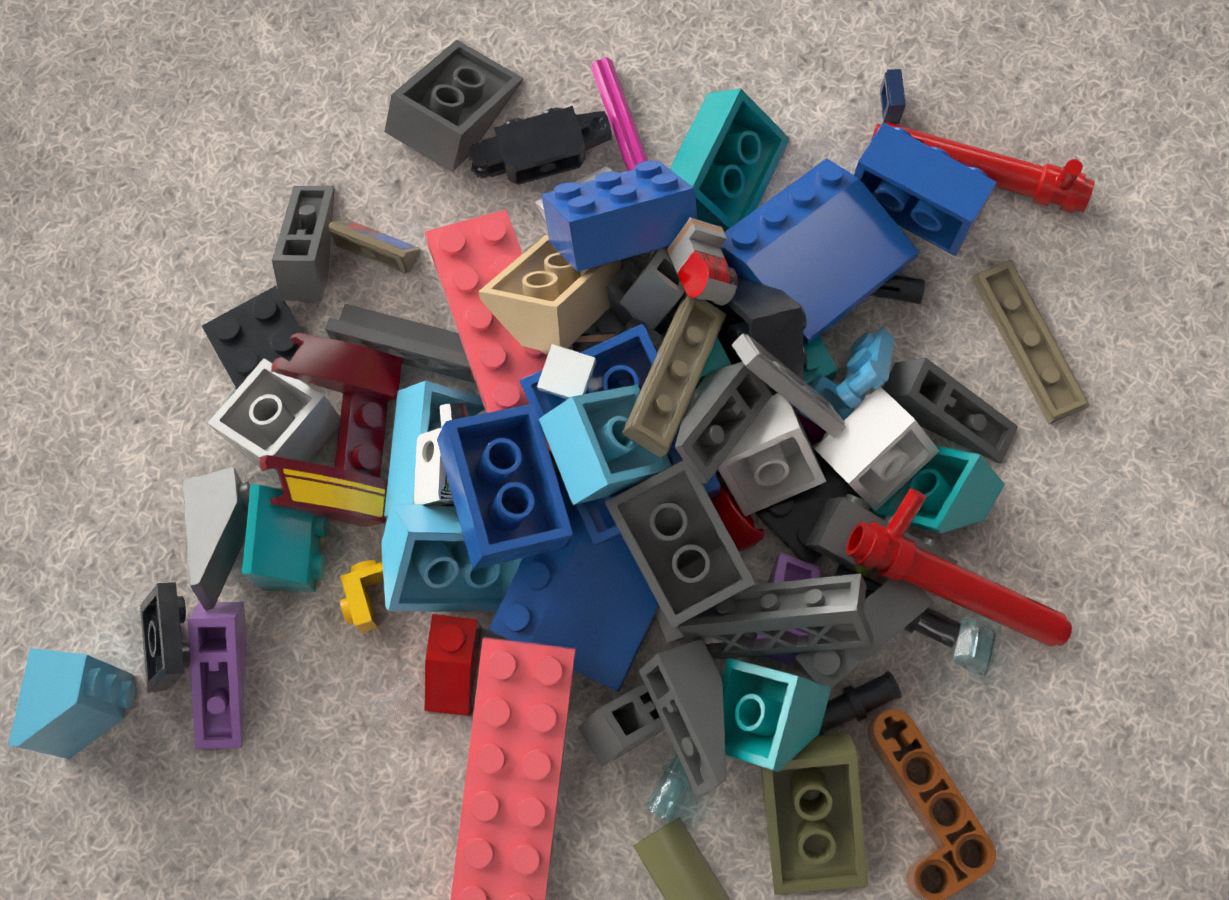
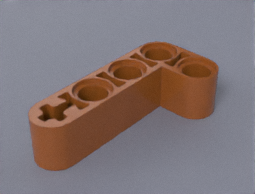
[868,709,996,900]

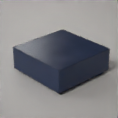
[880,69,906,124]

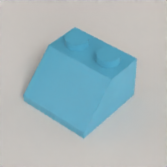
[539,385,671,505]

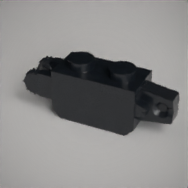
[468,106,612,185]

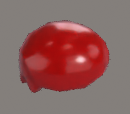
[710,487,765,552]

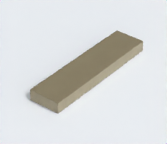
[972,260,1090,424]
[622,294,727,458]

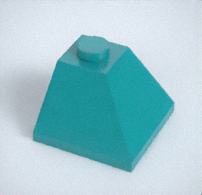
[871,446,1005,534]

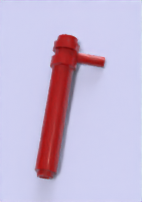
[871,122,1095,213]
[846,488,1072,647]

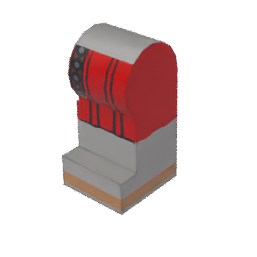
[667,218,737,306]

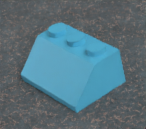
[384,381,485,517]
[381,504,523,611]
[8,648,136,759]

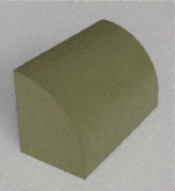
[633,817,730,900]

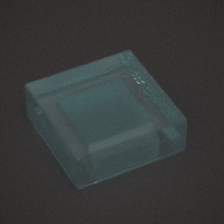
[953,617,996,675]

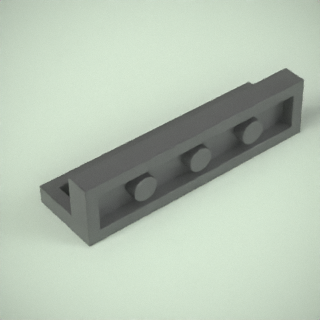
[325,304,476,383]
[678,574,874,659]

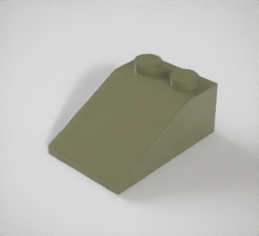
[760,733,868,895]

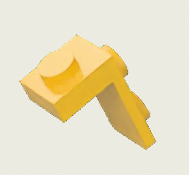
[340,560,384,633]

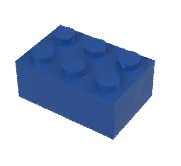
[854,122,997,256]
[541,161,698,272]
[437,403,573,570]

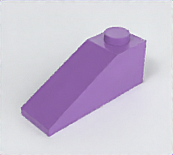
[188,602,246,749]

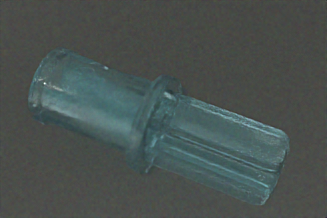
[644,753,692,822]

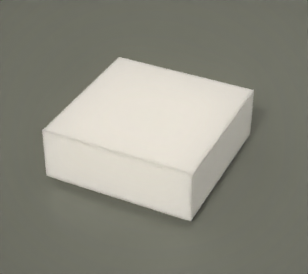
[537,344,596,399]

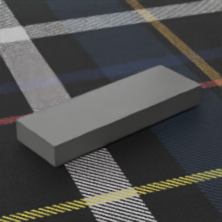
[732,334,846,438]

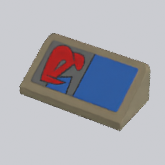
[328,220,420,274]

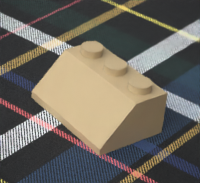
[479,235,621,354]

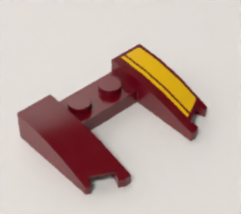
[259,333,402,527]

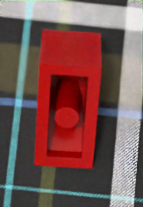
[424,614,482,716]

